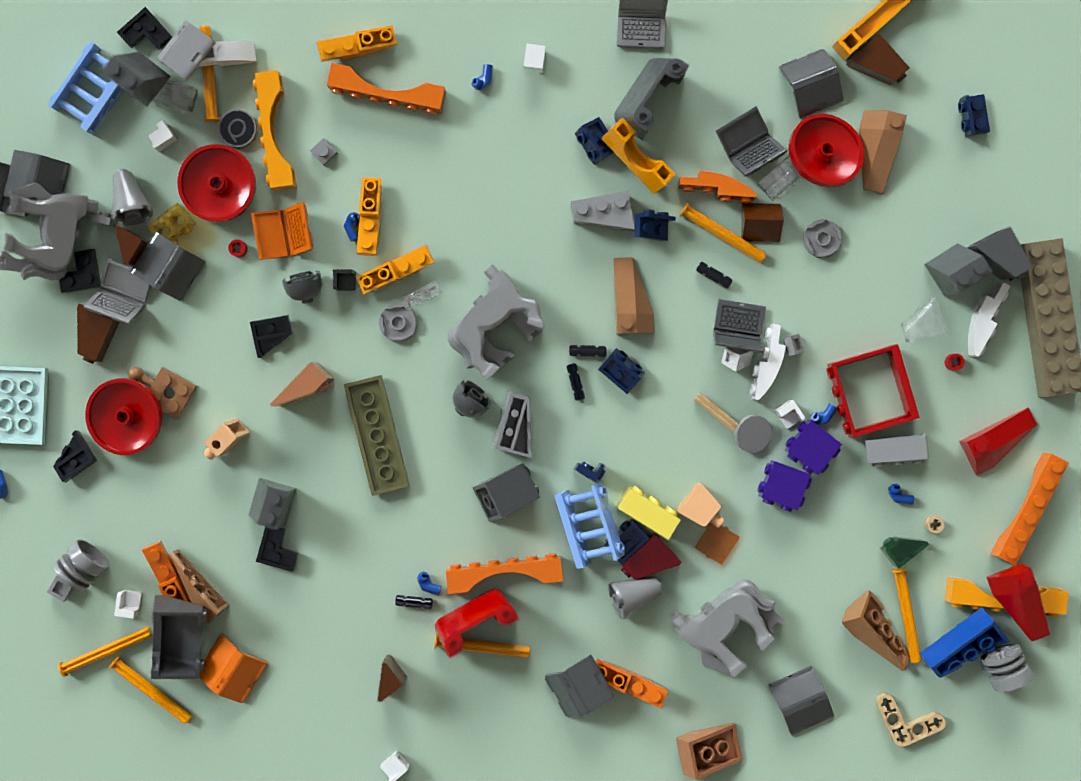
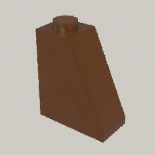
[846,34,910,85]
[77,304,119,364]

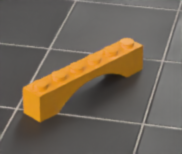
[832,0,912,61]
[253,70,297,191]
[945,577,1069,617]

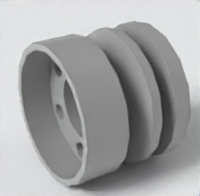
[54,539,109,591]
[981,644,1033,692]

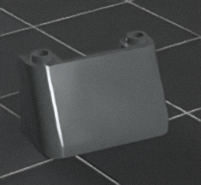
[614,58,689,140]
[151,595,206,679]

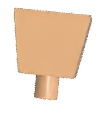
[204,418,250,460]
[676,482,725,528]

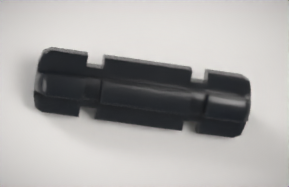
[696,262,732,288]
[569,345,607,357]
[566,363,585,401]
[395,595,433,610]

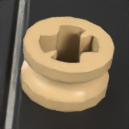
[924,515,944,534]

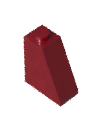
[621,532,682,580]

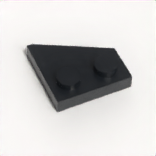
[250,315,293,358]
[53,430,97,483]

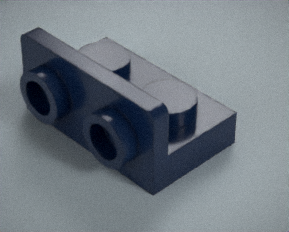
[958,94,990,137]
[575,117,614,165]
[634,210,676,241]
[598,348,645,394]
[573,462,606,482]
[604,519,650,564]

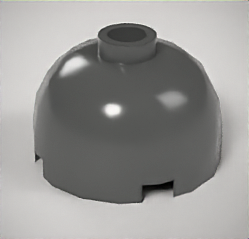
[282,271,322,304]
[452,380,491,418]

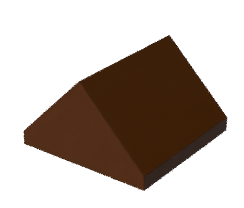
[741,203,784,242]
[115,226,149,267]
[377,655,407,702]

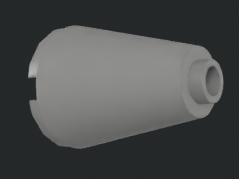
[112,169,153,226]
[608,577,664,619]

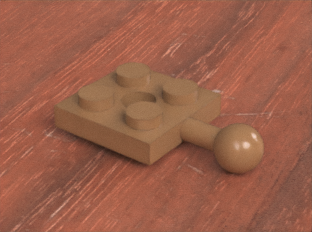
[128,367,197,419]

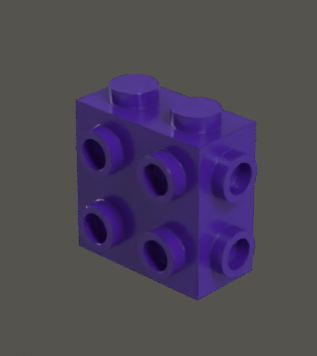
[785,420,842,475]
[757,460,812,512]

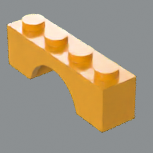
[601,118,675,194]

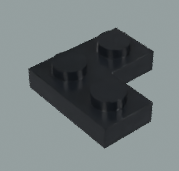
[117,7,172,50]
[59,249,101,293]
[256,527,299,572]

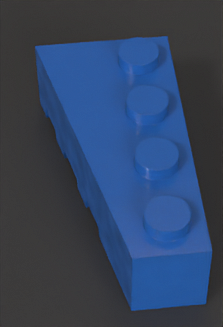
[920,607,1010,678]

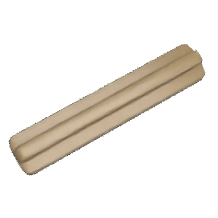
[694,393,739,433]

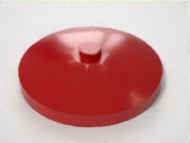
[788,114,864,188]
[177,144,256,222]
[85,378,162,455]

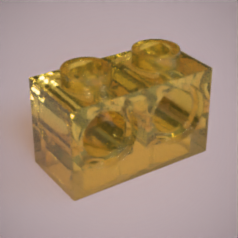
[147,203,196,243]

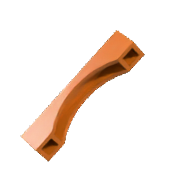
[327,63,446,115]
[990,453,1069,566]
[446,553,563,594]

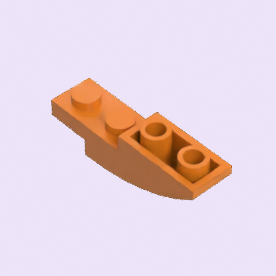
[678,170,757,204]
[142,540,191,602]
[596,659,669,709]

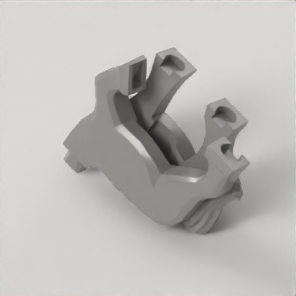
[0,183,98,281]
[448,265,544,381]
[670,580,785,678]

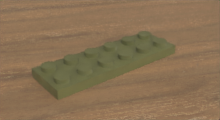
[344,375,410,496]

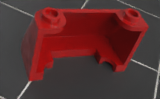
[435,589,519,658]

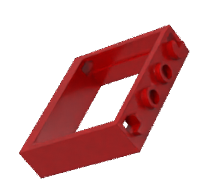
[826,344,920,438]

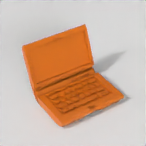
[251,202,313,260]
[199,633,268,703]

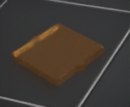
[695,523,740,565]

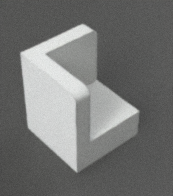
[524,43,546,73]
[149,120,178,152]
[721,347,754,372]
[774,400,806,429]
[114,590,142,619]
[380,751,410,781]

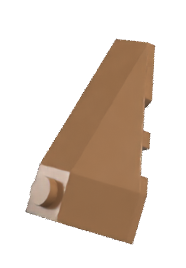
[859,110,907,194]
[613,257,655,334]
[170,549,229,624]
[841,590,910,671]

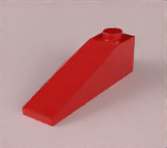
[959,408,1037,475]
[986,563,1050,641]

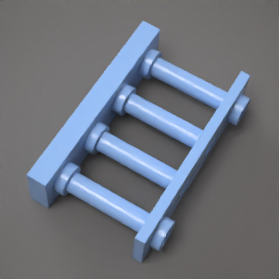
[48,42,124,135]
[554,481,625,569]

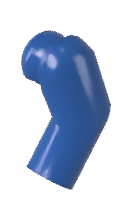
[472,64,493,90]
[344,212,360,242]
[810,403,837,425]
[0,470,8,499]
[888,484,914,505]
[417,572,441,595]

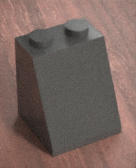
[101,52,171,107]
[966,226,1033,281]
[924,244,993,296]
[472,463,540,521]
[248,478,296,530]

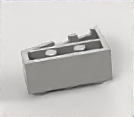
[570,191,635,232]
[492,391,532,458]
[865,433,929,467]

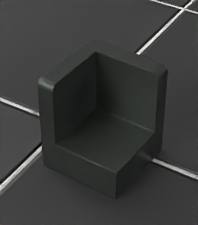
[333,269,356,291]

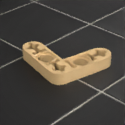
[876,693,946,747]

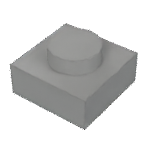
[310,138,338,166]
[90,212,116,227]
[784,334,804,356]
[47,575,73,602]

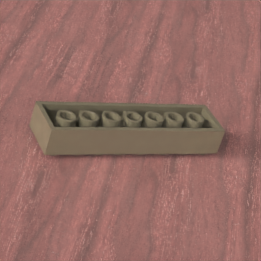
[1020,238,1081,397]

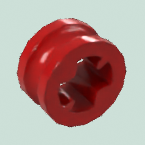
[228,239,248,258]
[944,354,964,371]

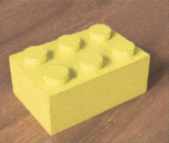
[616,486,681,540]

